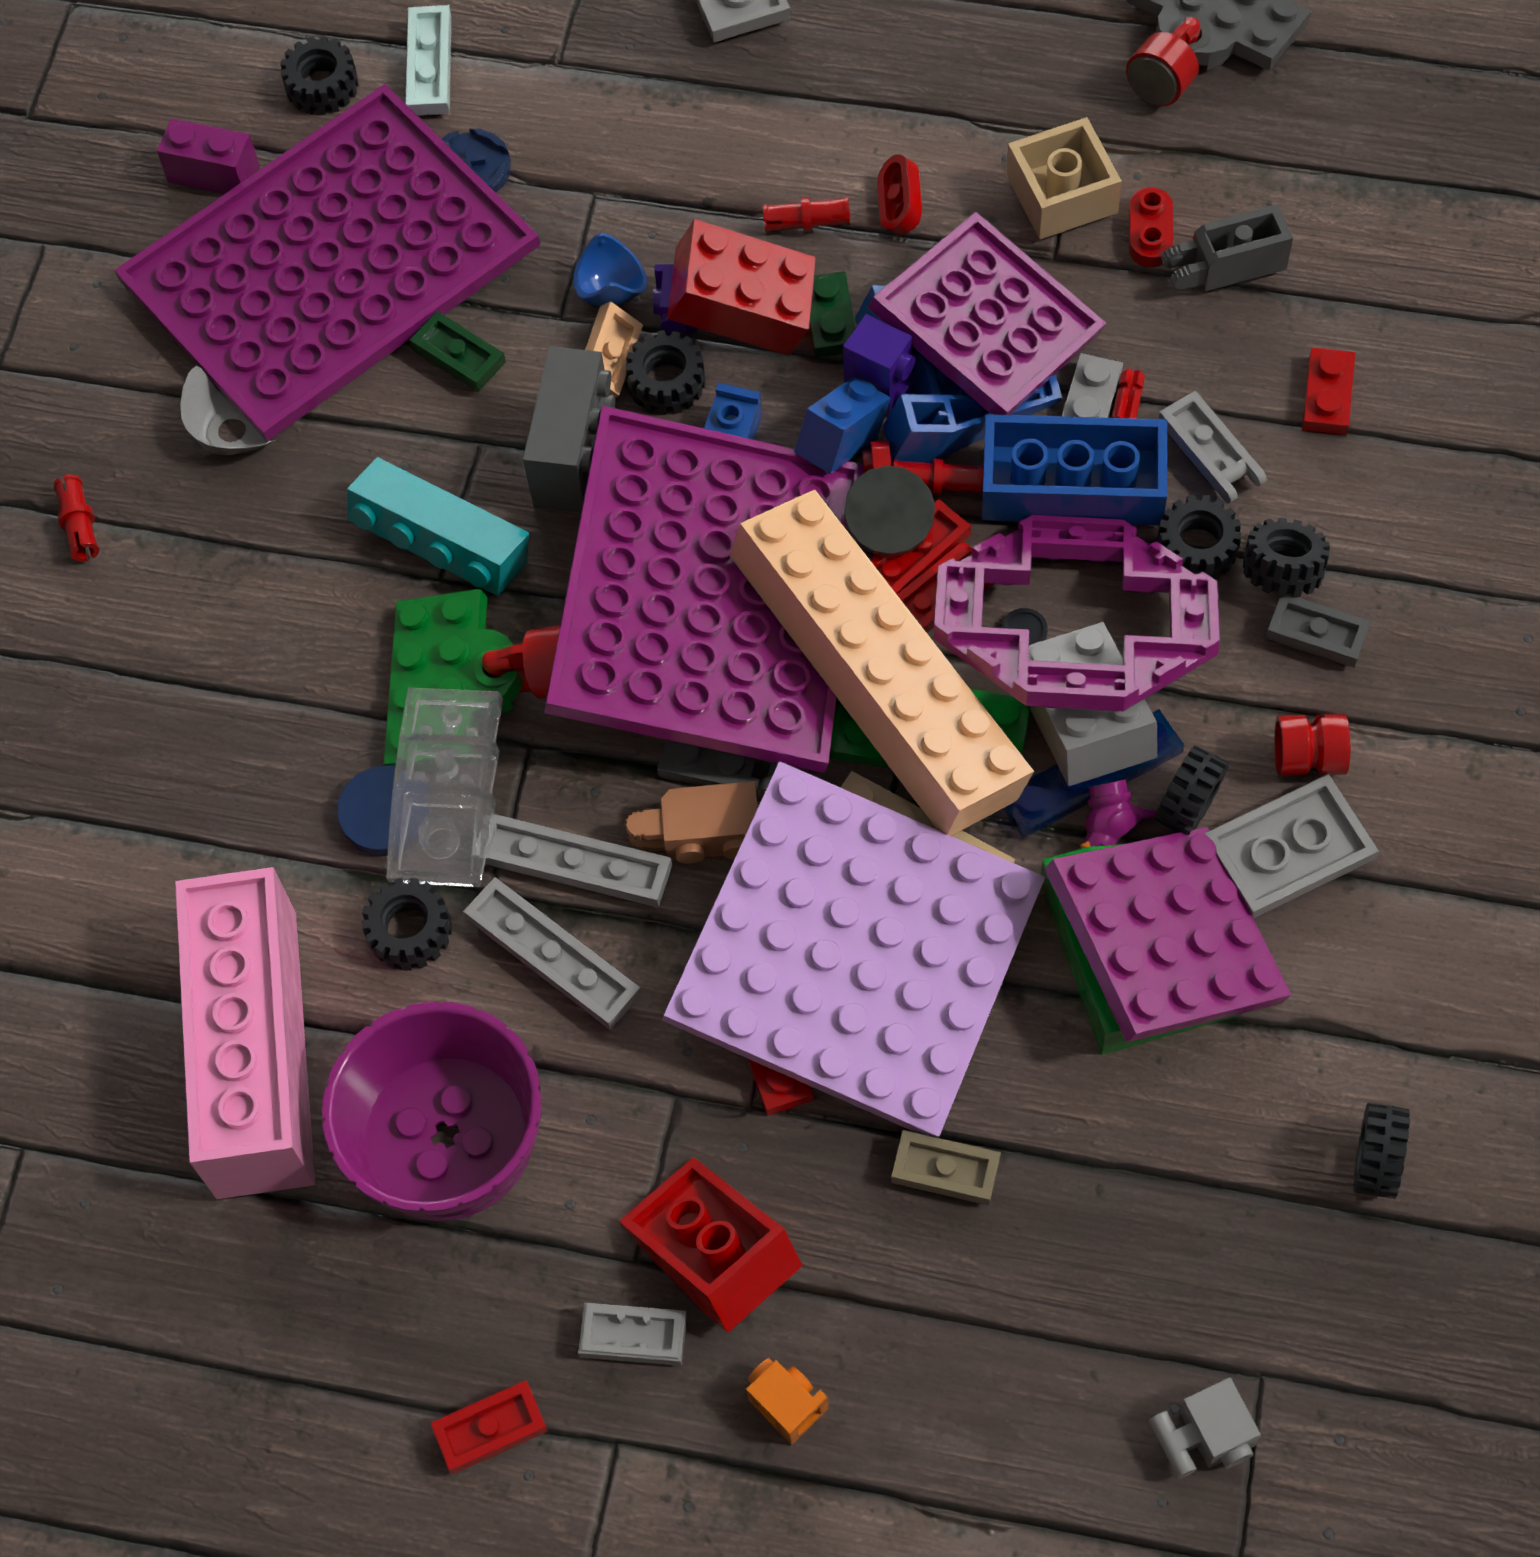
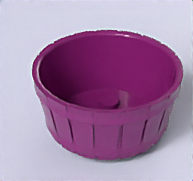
[322,1001,541,1221]

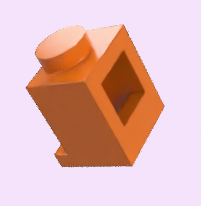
[746,1358,829,1445]

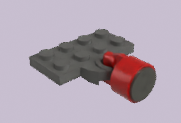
[1125,0,1312,106]

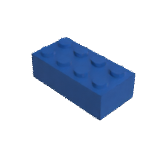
[982,414,1167,525]

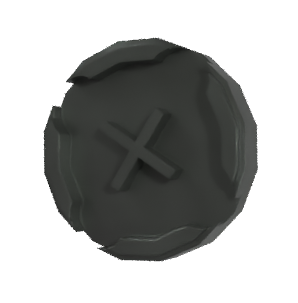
[843,466,935,558]

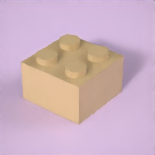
[1006,117,1122,240]

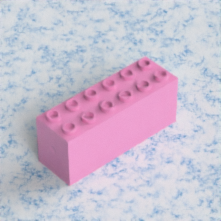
[175,867,315,1199]

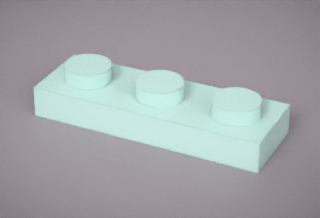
[406,5,451,115]

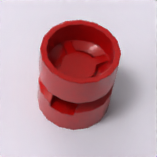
[1274,714,1351,777]

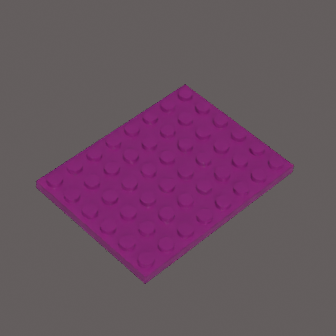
[114,84,541,442]
[544,406,864,773]

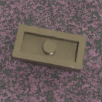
[891,1130,1001,1206]

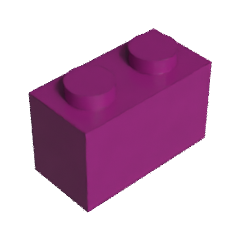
[156,118,260,194]

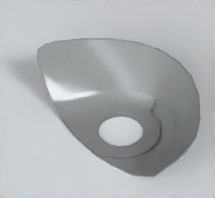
[180,366,276,455]

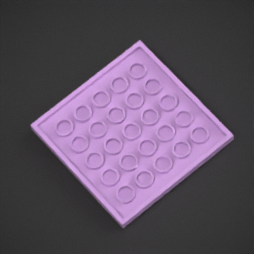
[662,761,1045,1138]

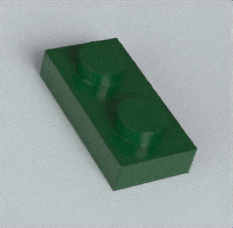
[809,271,855,358]
[410,311,506,392]

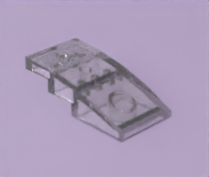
[386,687,503,887]

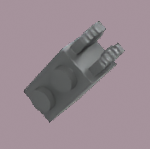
[1161,204,1293,292]

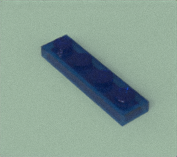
[1003,709,1185,839]

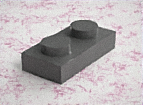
[1266,593,1371,668]

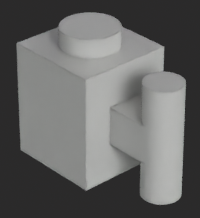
[1149,1377,1261,1479]

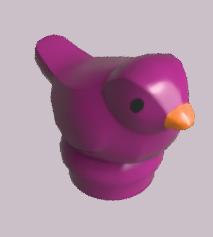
[1080,780,1157,848]

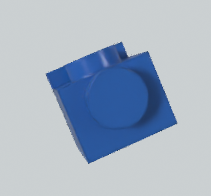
[704,383,762,440]

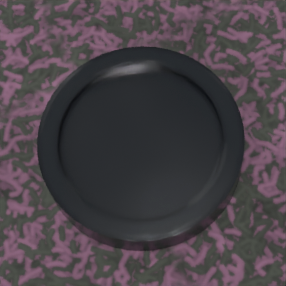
[1002,608,1048,645]

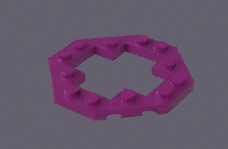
[934,515,1220,711]

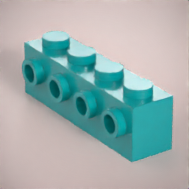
[347,457,529,596]

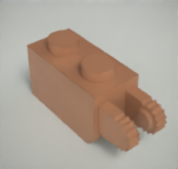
[625,781,758,864]

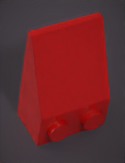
[619,1157,803,1333]

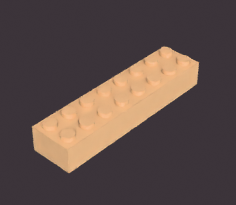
[729,490,1034,836]

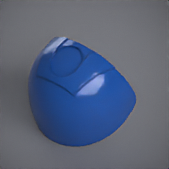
[573,233,647,307]

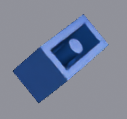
[794,376,891,474]

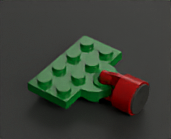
[384,589,560,770]

